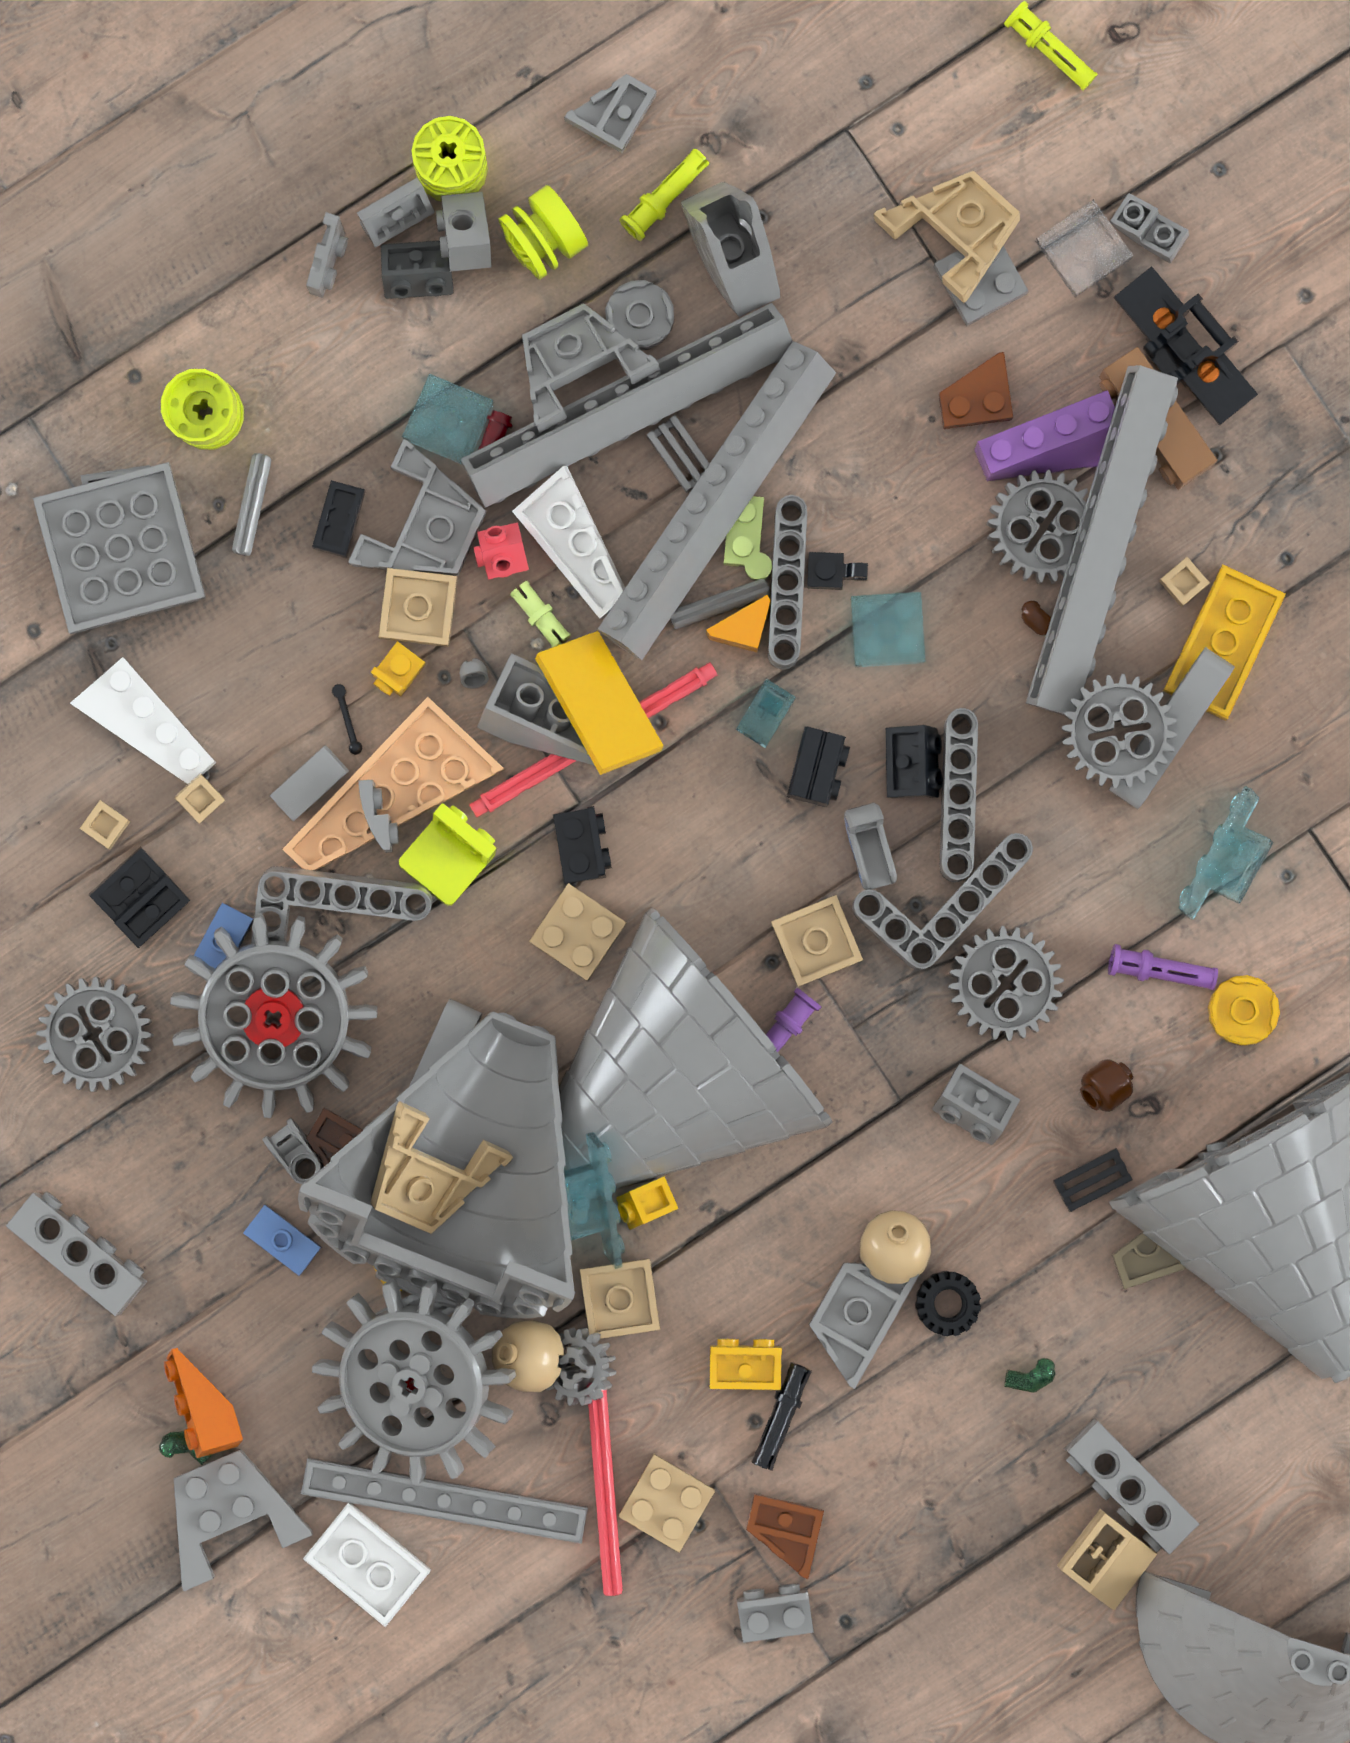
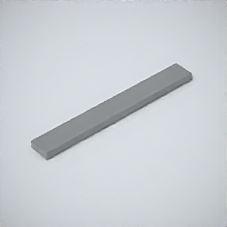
[301,1458,588,1543]

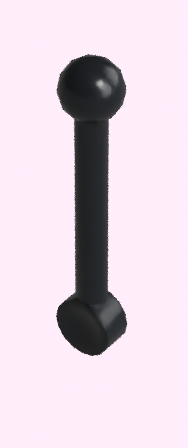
[332,684,362,755]

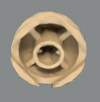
[860,1211,931,1284]
[492,1320,564,1392]

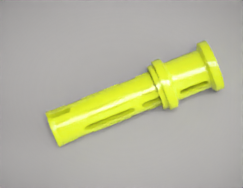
[1004,1,1098,91]
[619,149,709,241]

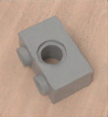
[436,192,492,272]

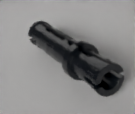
[751,1362,812,1471]

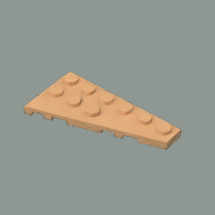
[282,697,505,871]

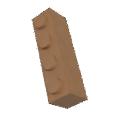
[1099,346,1218,490]

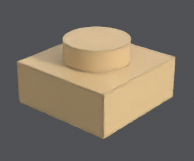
[1159,557,1210,607]
[175,773,225,824]
[79,800,131,849]

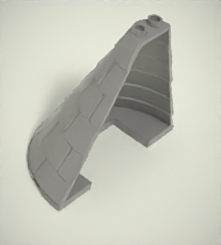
[559,907,833,1204]
[298,1012,576,1318]
[1109,1072,1350,1383]
[1135,1571,1350,1743]

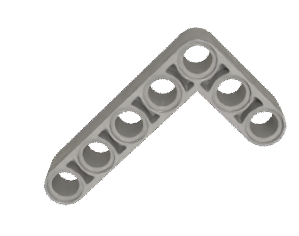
[852,833,1033,971]
[251,866,433,944]

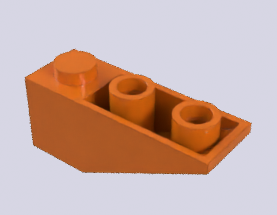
[164,1348,243,1458]

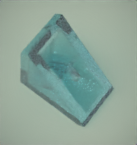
[736,678,796,748]

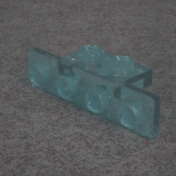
[1179,786,1273,920]
[564,1132,625,1269]

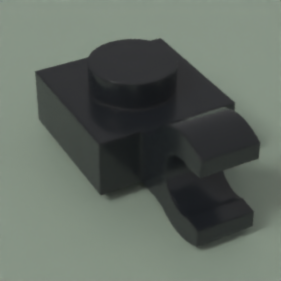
[807,552,868,590]

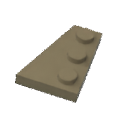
[1112,1231,1186,1289]

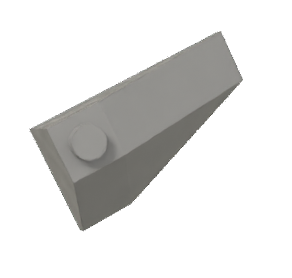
[477,653,594,765]

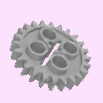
[986,470,1088,584]
[1062,674,1177,789]
[948,926,1064,1041]
[36,977,154,1092]

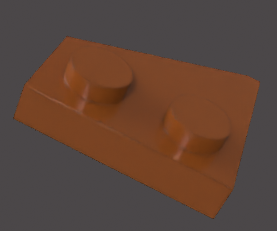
[939,352,1013,429]
[746,1493,824,1579]

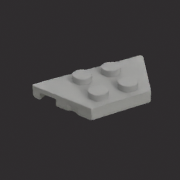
[809,1262,919,1389]

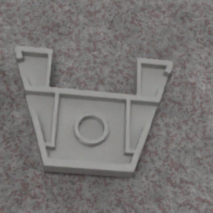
[522,303,660,433]
[348,439,486,576]
[174,1449,313,1591]

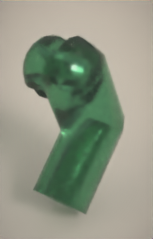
[1004,1358,1056,1393]
[159,1431,213,1465]

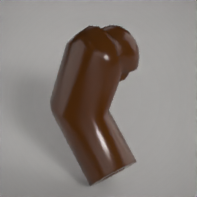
[1021,601,1051,635]

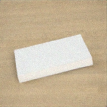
[303,1503,431,1627]

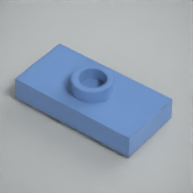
[194,903,253,968]
[243,1205,322,1276]

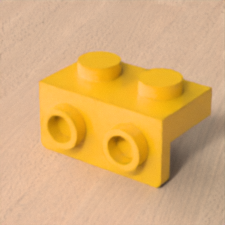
[709,1339,782,1390]

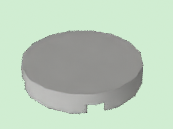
[605,280,674,350]

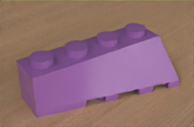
[974,390,1115,481]

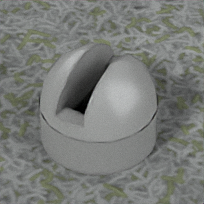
[460,658,489,689]

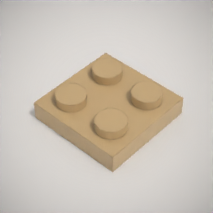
[378,568,458,647]
[529,883,627,981]
[771,895,863,987]
[580,1259,660,1339]
[618,1453,715,1553]

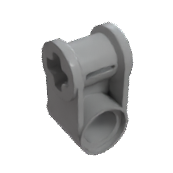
[262,1118,324,1184]

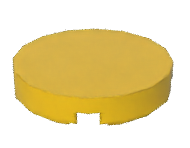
[1208,975,1280,1046]

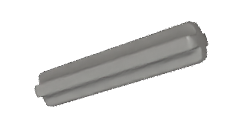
[232,453,271,556]
[670,579,770,629]

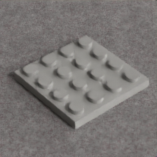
[33,462,206,634]

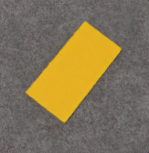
[1163,564,1286,720]
[535,631,664,775]

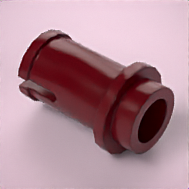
[478,410,513,450]

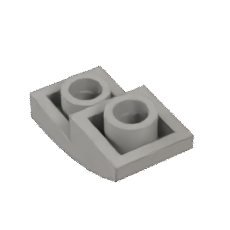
[1110,193,1189,263]
[270,745,349,822]
[358,780,399,853]

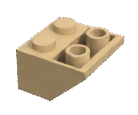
[1057,1509,1157,1610]

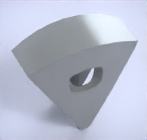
[681,182,780,317]

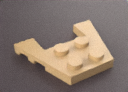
[874,171,1020,303]
[370,1101,513,1234]

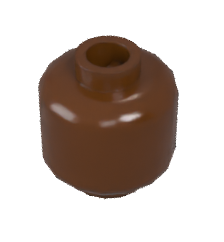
[1080,1059,1133,1112]

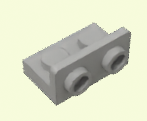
[357,178,435,248]
[932,1063,1020,1145]
[737,1583,814,1643]

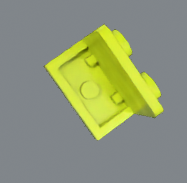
[399,803,497,906]

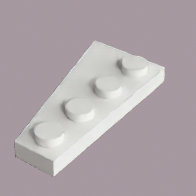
[512,466,625,619]
[70,657,216,784]

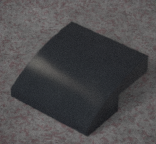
[89,846,190,949]

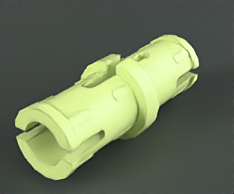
[510,581,571,647]

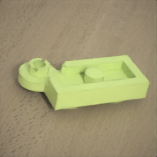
[724,496,772,581]

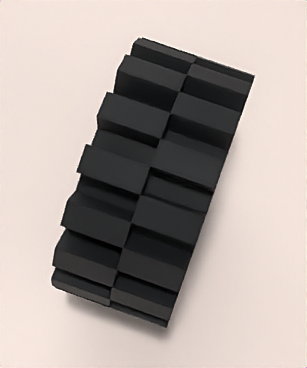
[915,1271,981,1336]

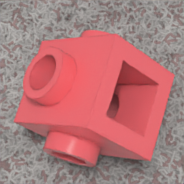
[473,522,529,580]

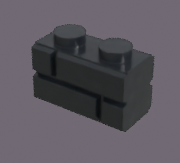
[786,726,850,807]

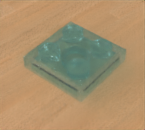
[402,374,494,464]
[851,592,925,667]

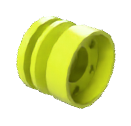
[412,116,488,202]
[498,185,588,280]
[161,369,244,450]

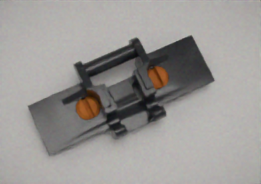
[1114,266,1258,426]

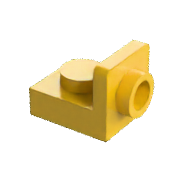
[371,641,426,697]
[616,1176,679,1230]

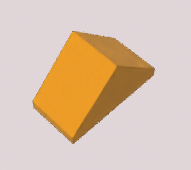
[706,595,771,653]

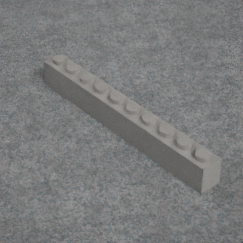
[461,303,792,508]
[598,341,836,660]
[1026,365,1178,715]

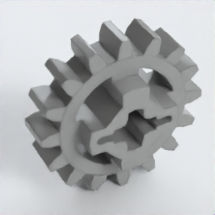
[547,1327,616,1406]

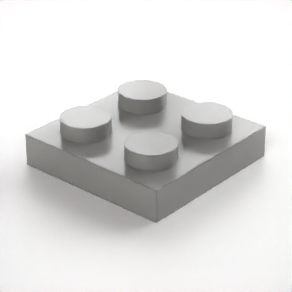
[933,246,1028,326]

